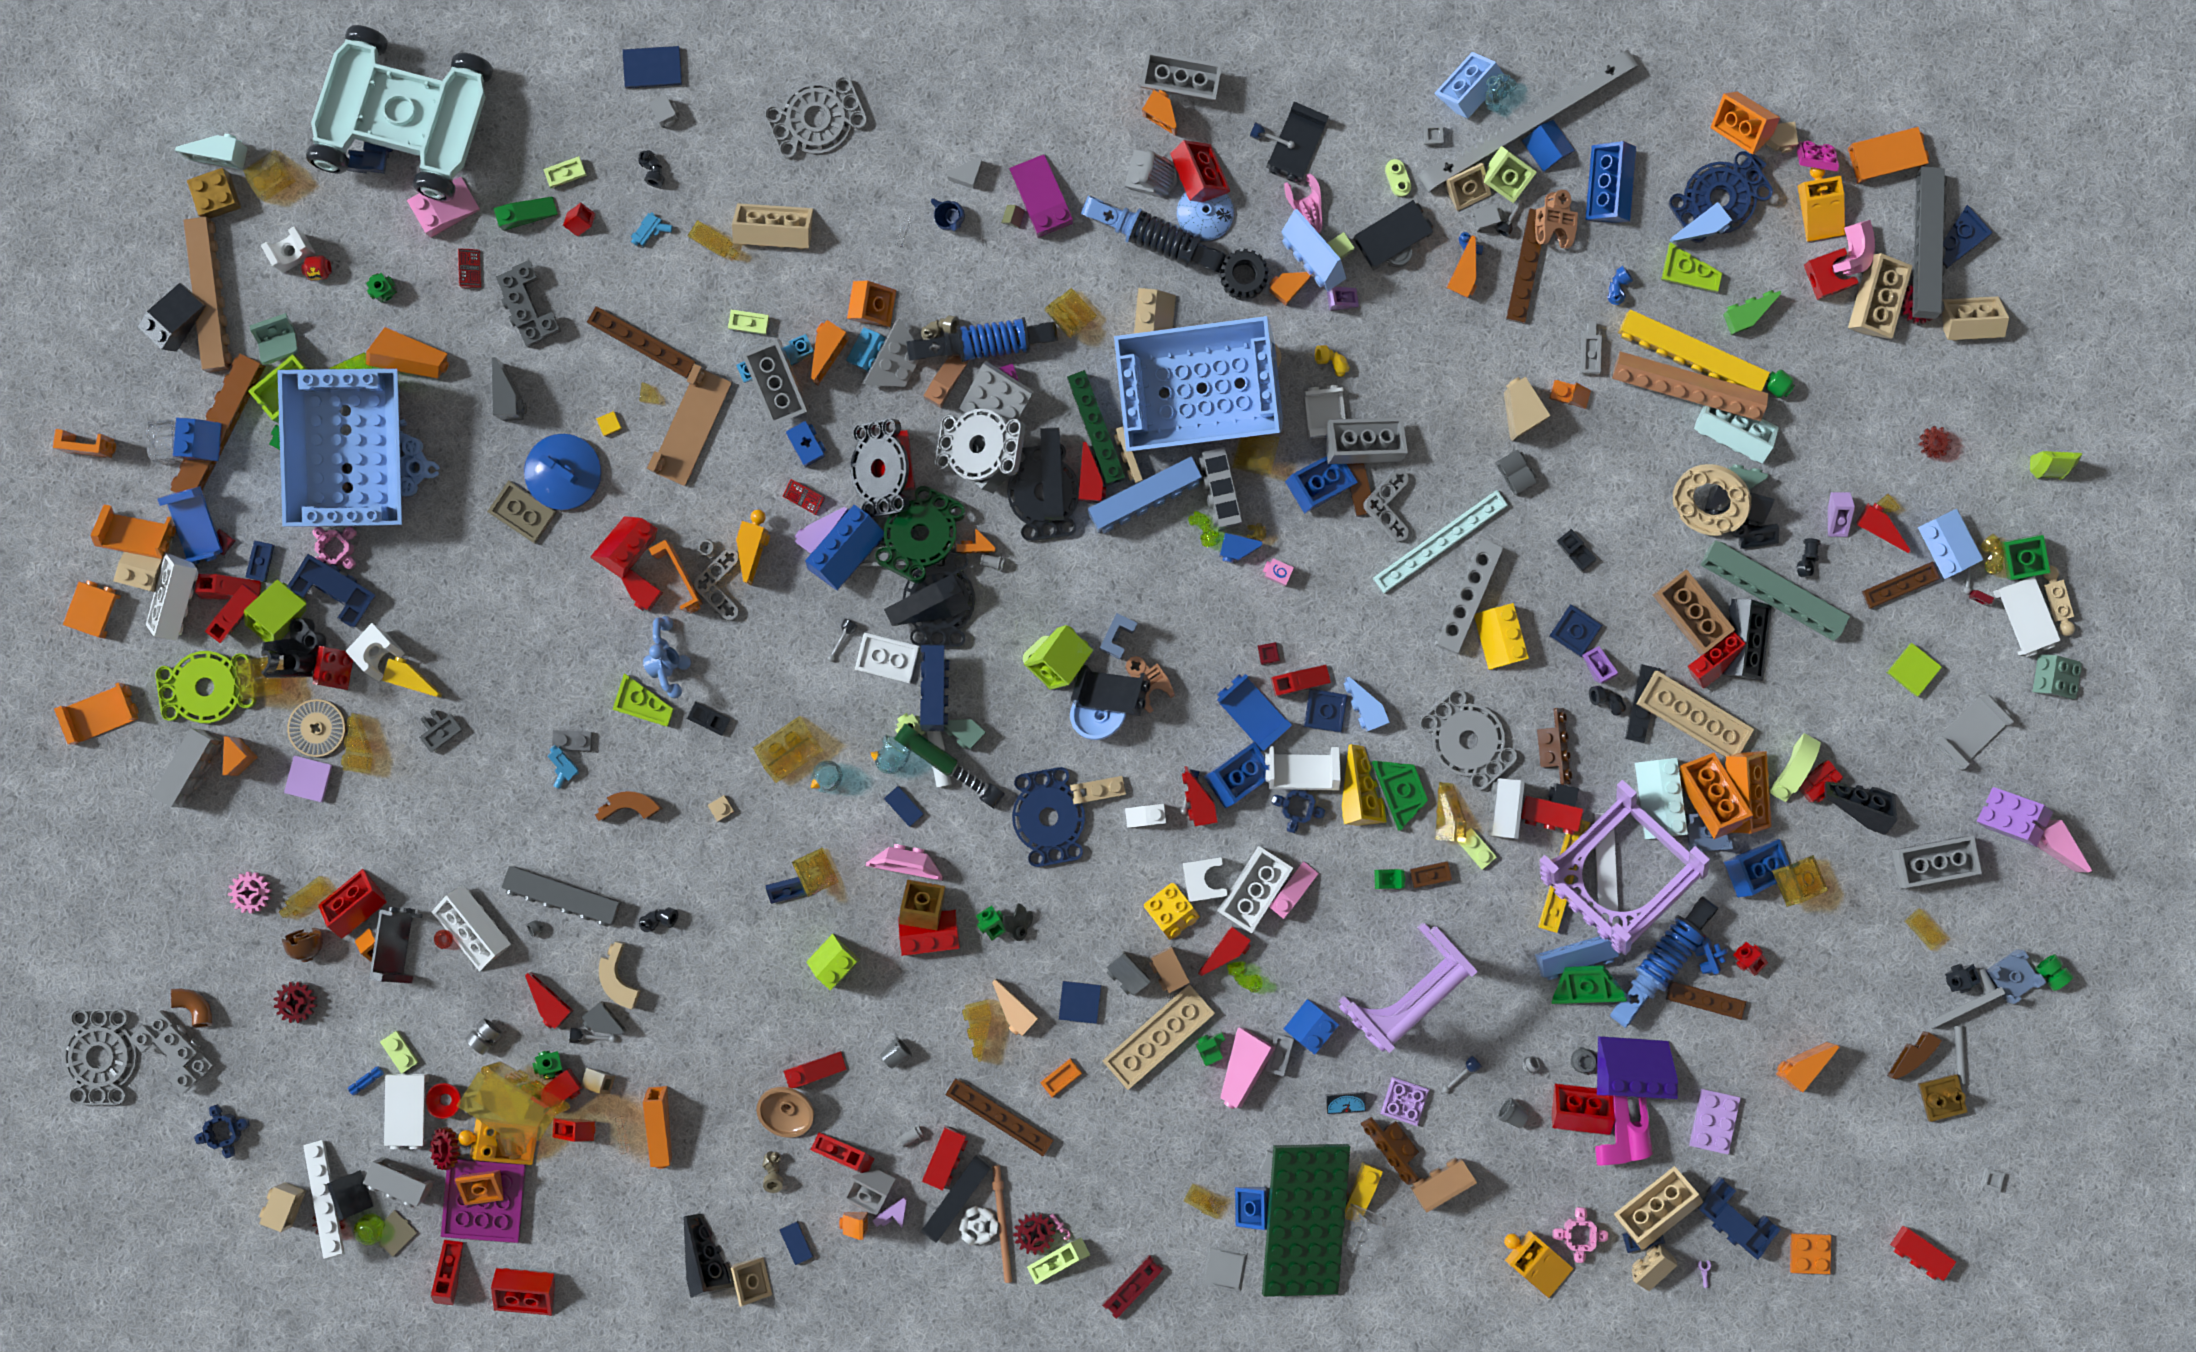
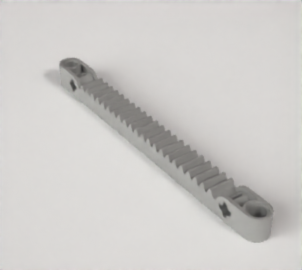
[1418,50,1638,193]

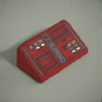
[458,248,481,289]
[782,479,825,515]

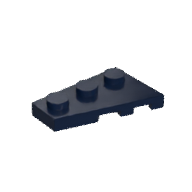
[1943,205,1993,269]

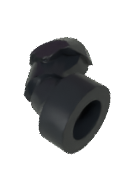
[638,150,665,188]
[1589,685,1626,716]
[639,907,679,933]

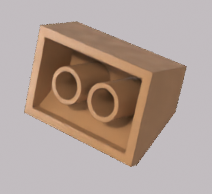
[1410,1158,1477,1213]

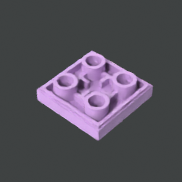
[284,756,333,802]
[1380,1077,1429,1126]

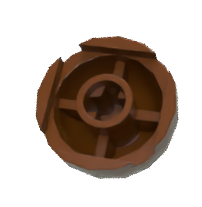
[282,928,323,962]

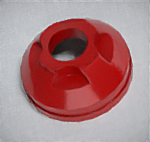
[425,1083,462,1119]

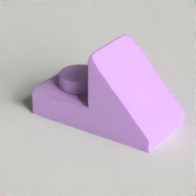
[873,1196,907,1228]

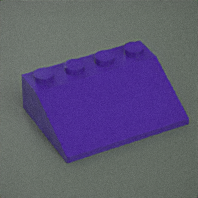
[1597,1036,1678,1099]

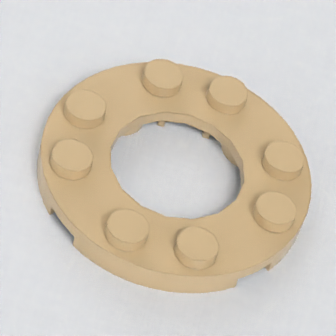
[1673,464,1751,536]

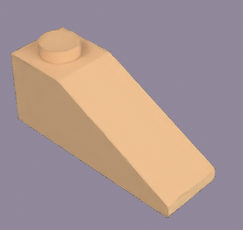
[992,979,1038,1036]

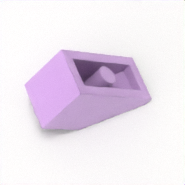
[1828,492,1855,537]

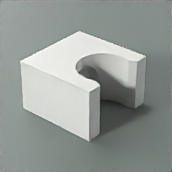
[261,227,316,273]
[346,623,405,682]
[1182,857,1227,902]

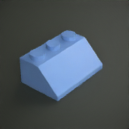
[1435,52,1506,119]
[1918,508,1984,579]

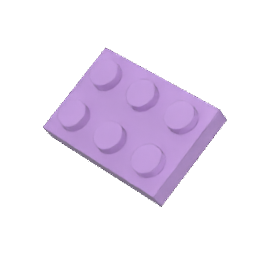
[1689,1089,1740,1155]

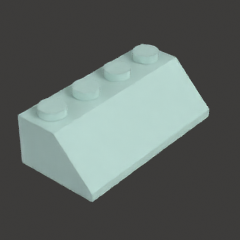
[1694,405,1779,463]
[1635,758,1688,839]

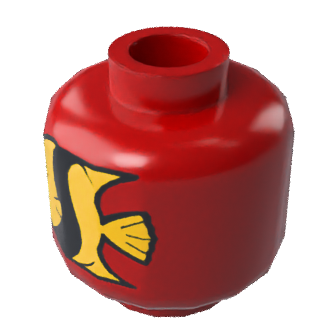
[301,255,332,281]

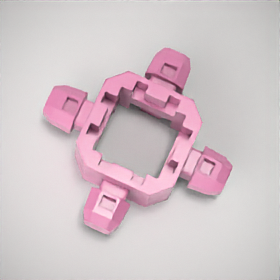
[312,526,357,570]
[1552,1207,1608,1263]

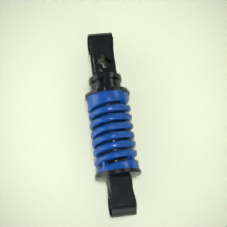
[906,317,1058,362]

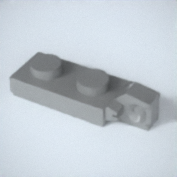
[1580,321,1602,374]

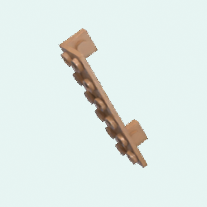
[647,364,732,486]

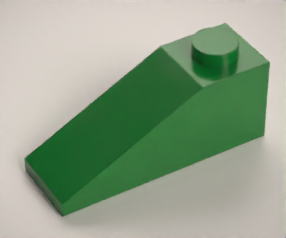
[494,196,558,231]

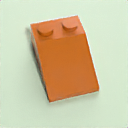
[811,320,849,386]
[1776,1042,1840,1093]

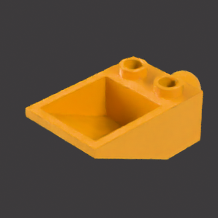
[1797,167,1845,242]
[736,509,770,586]
[458,1118,539,1165]
[1504,1231,1574,1298]

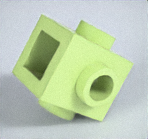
[895,713,925,735]

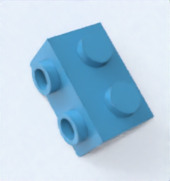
[846,327,886,372]

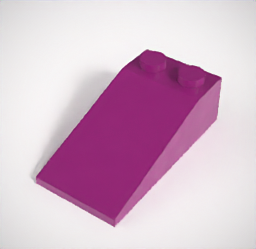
[1009,154,1073,238]

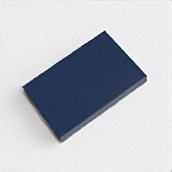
[622,46,682,88]

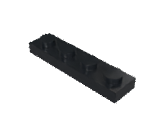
[1624,664,1661,743]

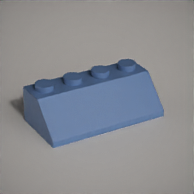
[1535,936,1619,980]

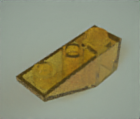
[341,713,373,773]
[1435,782,1467,842]
[962,999,992,1062]

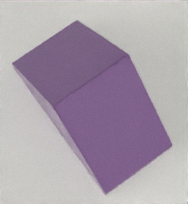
[1327,287,1359,311]
[1582,646,1619,684]

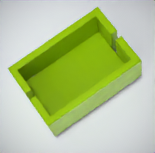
[248,354,309,423]

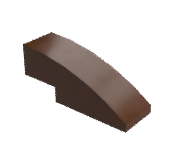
[1887,1031,1942,1080]

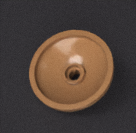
[756,1087,814,1138]

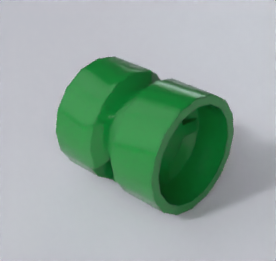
[2035,954,2073,991]

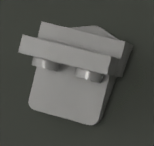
[1124,150,1177,198]

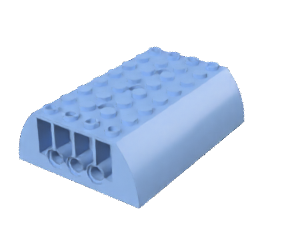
[1114,316,1283,452]

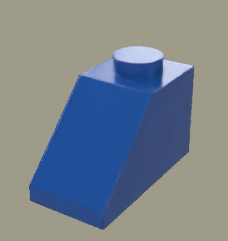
[1219,533,1262,563]

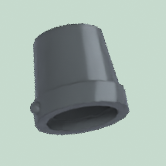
[880,1037,912,1069]
[1570,1047,1596,1075]
[1497,1098,1529,1129]

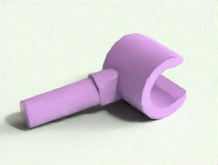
[1697,1260,1711,1288]

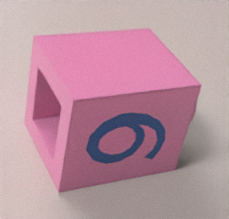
[1263,558,1294,586]

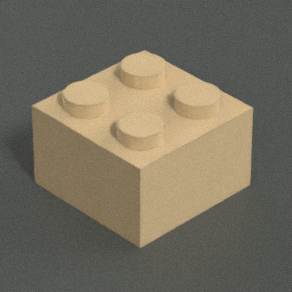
[259,1182,307,1232]

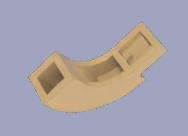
[599,941,641,1010]

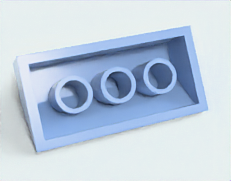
[1282,209,1346,292]

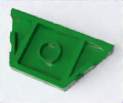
[1371,761,1428,831]
[1552,966,1627,1004]

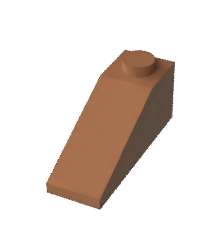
[923,356,970,408]

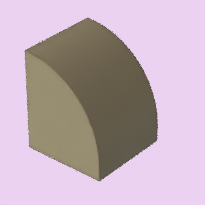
[581,1068,615,1094]

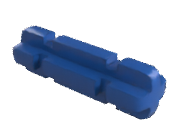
[348,1066,384,1095]

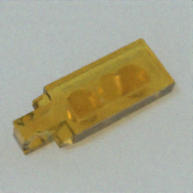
[688,220,740,260]
[279,876,332,918]

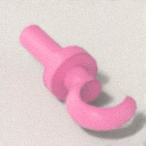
[1050,1213,1071,1240]

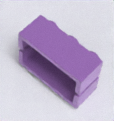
[1977,787,2053,847]

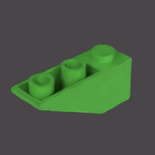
[1723,290,1781,335]

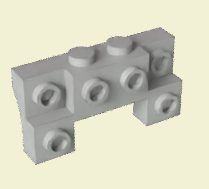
[129,1010,216,1094]

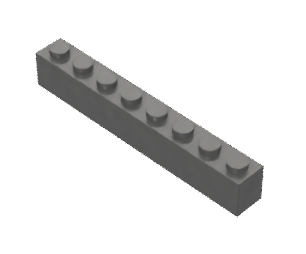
[1913,166,1947,319]

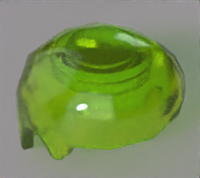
[353,1213,385,1246]

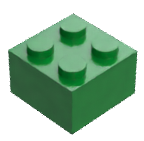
[2001,534,2050,580]

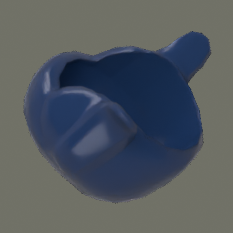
[931,198,965,231]

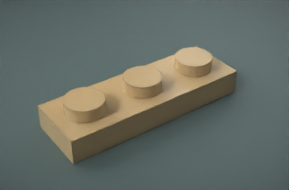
[1113,426,1143,484]

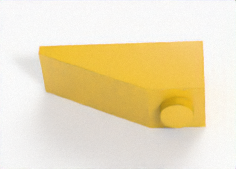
[382,657,442,698]
[1345,1162,1383,1224]

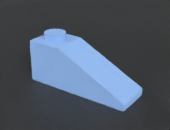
[1669,202,1732,243]

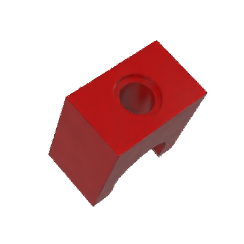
[1804,247,1859,300]

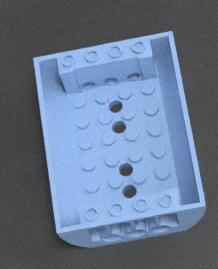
[278,369,402,527]

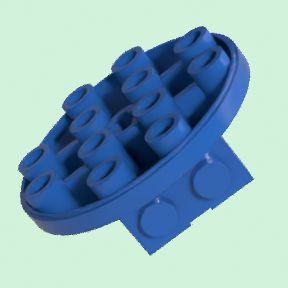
[524,434,602,510]

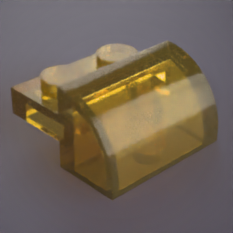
[1044,288,1097,339]

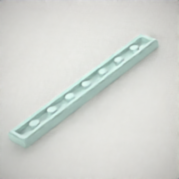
[1373,490,1508,594]

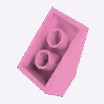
[407,177,480,238]
[2037,820,2092,873]

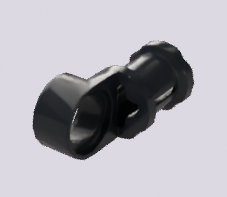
[1797,538,1821,578]

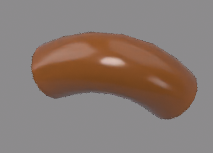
[171,988,212,1028]

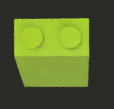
[244,580,306,642]
[1024,625,1093,690]
[806,933,861,990]

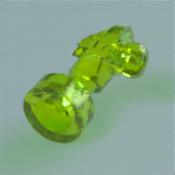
[1188,511,1220,547]
[1227,961,1263,993]

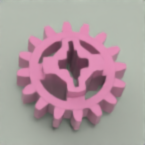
[228,872,272,914]

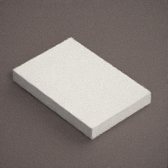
[855,632,920,684]

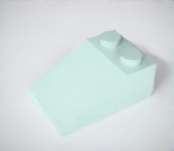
[175,134,247,170]

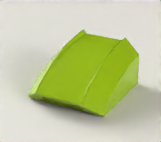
[2030,451,2082,480]

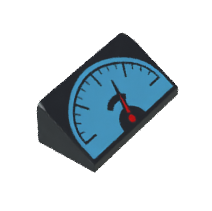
[1325,1091,1366,1114]

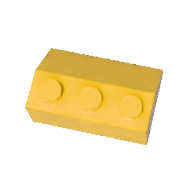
[1474,603,1529,670]

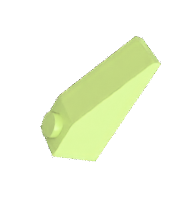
[1027,1238,1090,1284]

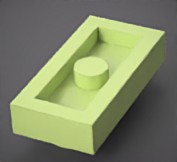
[543,156,587,189]
[728,310,769,335]
[1456,828,1496,870]
[380,1030,419,1074]

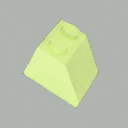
[1484,146,1537,203]

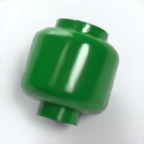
[1766,369,1795,398]

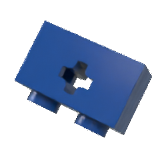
[786,421,826,468]

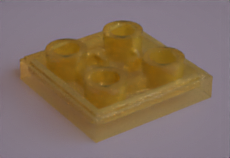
[792,847,839,897]

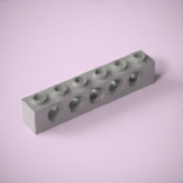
[1434,539,1503,654]

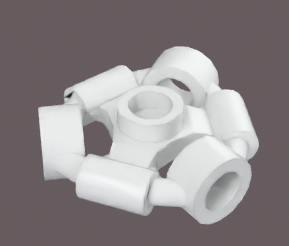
[959,1205,998,1246]

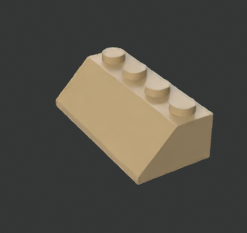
[732,203,813,249]
[1848,253,1913,339]

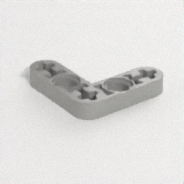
[1364,470,1409,542]
[694,549,739,621]

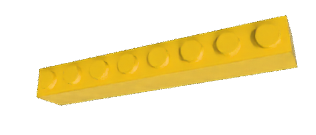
[1618,309,1770,392]

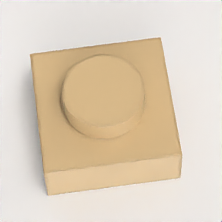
[708,795,735,822]

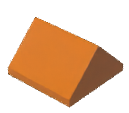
[223,736,258,776]
[455,1170,504,1205]

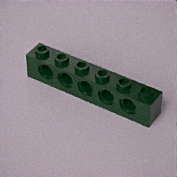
[1067,370,1125,486]

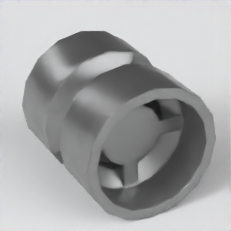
[465,1018,502,1055]

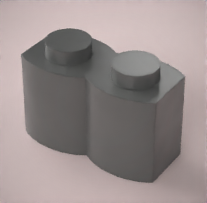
[1495,450,1537,495]

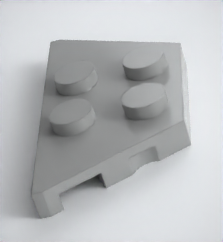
[862,319,919,387]

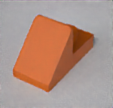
[1549,380,1591,409]
[957,529,996,554]

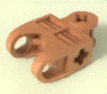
[1535,189,1578,249]
[1126,656,1175,714]

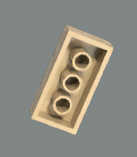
[1614,1166,1703,1250]

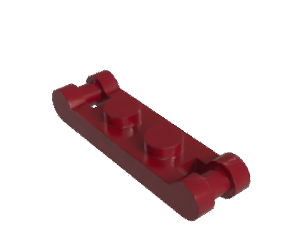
[1102,1255,1164,1319]

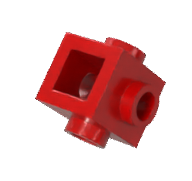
[1733,941,1768,976]

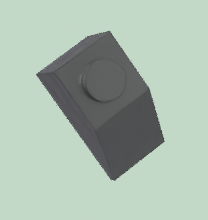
[582,1001,627,1035]

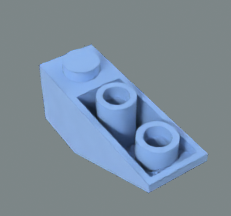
[1343,677,1390,732]

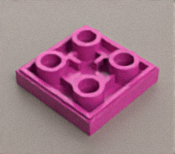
[1796,141,1839,171]

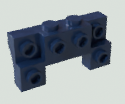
[347,142,393,174]
[287,554,375,629]
[1697,1177,1781,1260]

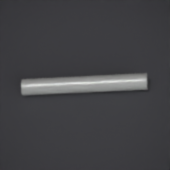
[1954,1025,1966,1084]

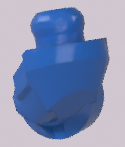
[1607,265,1633,305]

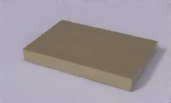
[487,480,557,544]

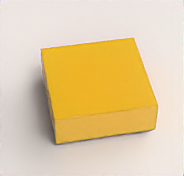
[596,411,622,437]

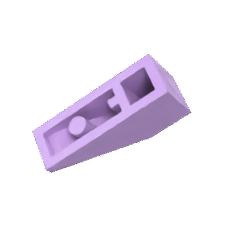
[795,507,849,554]

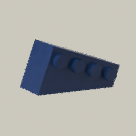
[920,645,950,731]

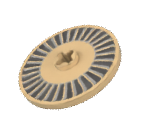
[287,699,346,757]

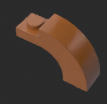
[595,791,663,821]

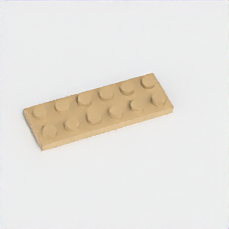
[1636,671,1754,758]
[1102,984,1215,1090]

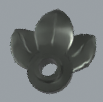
[1003,903,1033,941]

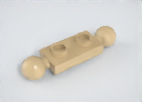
[2043,566,2075,636]

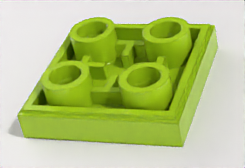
[1886,643,1942,697]

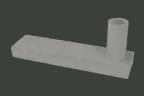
[1928,968,2005,1028]

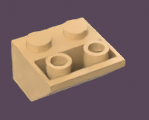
[1632,1243,1678,1291]

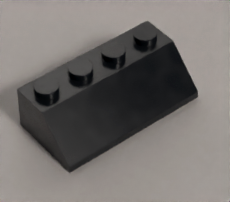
[1722,599,1772,681]

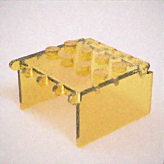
[457,1061,570,1148]

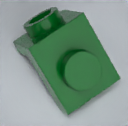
[1374,869,1406,889]

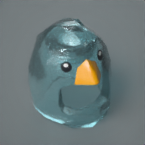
[871,734,911,774]
[811,760,844,793]

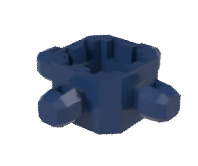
[1271,790,1325,834]
[194,1104,250,1159]

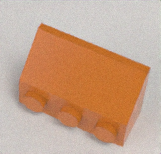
[1710,91,1780,154]

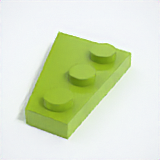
[1661,242,1722,293]
[612,673,674,727]

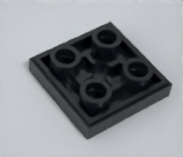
[327,1170,374,1221]

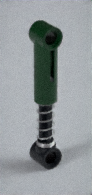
[894,723,1005,809]

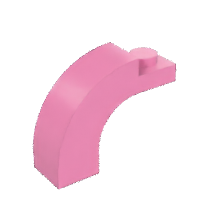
[1833,220,1875,276]

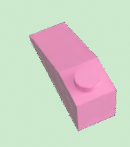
[1269,861,1319,919]

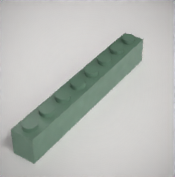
[1700,540,1850,641]

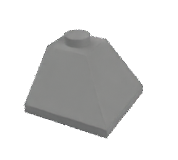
[842,1170,895,1216]

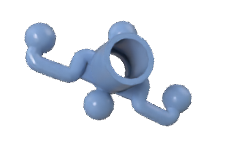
[643,616,691,699]

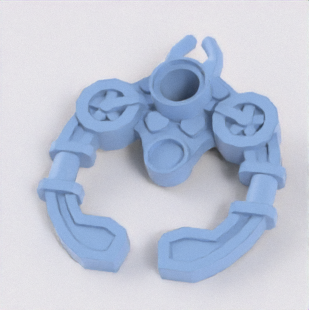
[400,431,440,496]

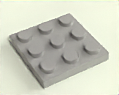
[959,361,1034,431]

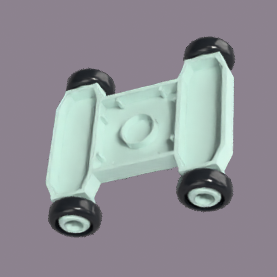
[306,25,493,201]

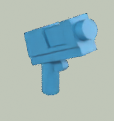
[631,212,673,247]
[548,745,579,789]

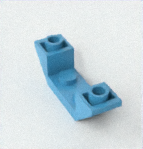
[736,334,814,383]

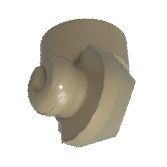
[921,315,959,340]
[762,1151,783,1193]

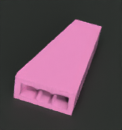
[1220,1027,1276,1109]

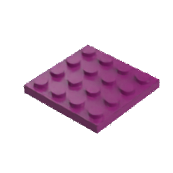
[441,1159,526,1243]

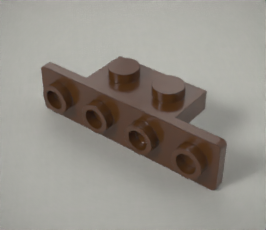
[1537,708,1572,785]
[1360,1117,1419,1185]

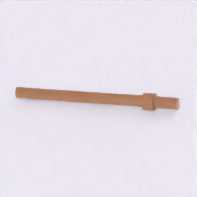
[992,1165,1012,1283]

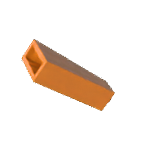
[366,327,449,379]
[643,1086,672,1169]

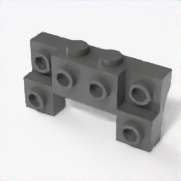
[496,260,561,347]

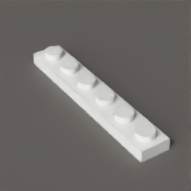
[303,1140,345,1260]

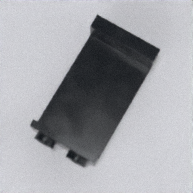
[1266,101,1329,183]
[1353,200,1433,271]
[1071,665,1151,716]
[369,907,423,983]

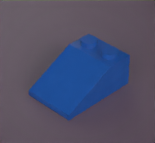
[1285,456,1358,514]
[1203,742,1269,808]
[1724,839,1794,898]

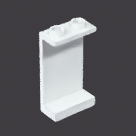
[1993,576,2060,657]
[1265,746,1340,790]
[384,1074,429,1149]

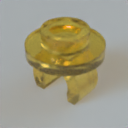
[1247,523,1266,541]

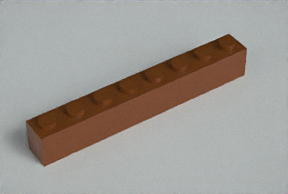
[170,354,266,493]

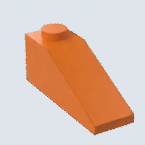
[1446,235,1477,298]
[839,1212,868,1240]

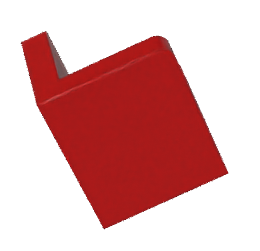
[563,203,596,236]

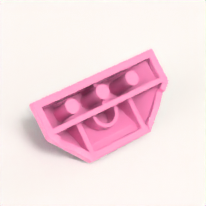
[866,844,943,881]

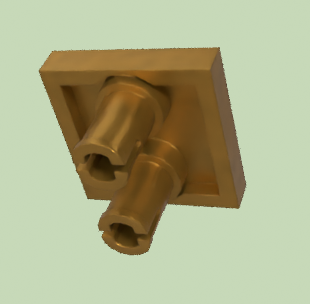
[1918,1074,1968,1122]

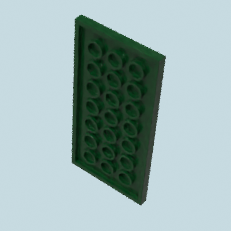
[1262,1144,1351,1297]

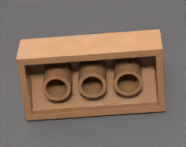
[1652,569,1735,655]

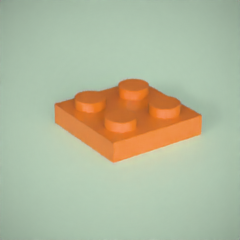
[1790,1233,1831,1274]

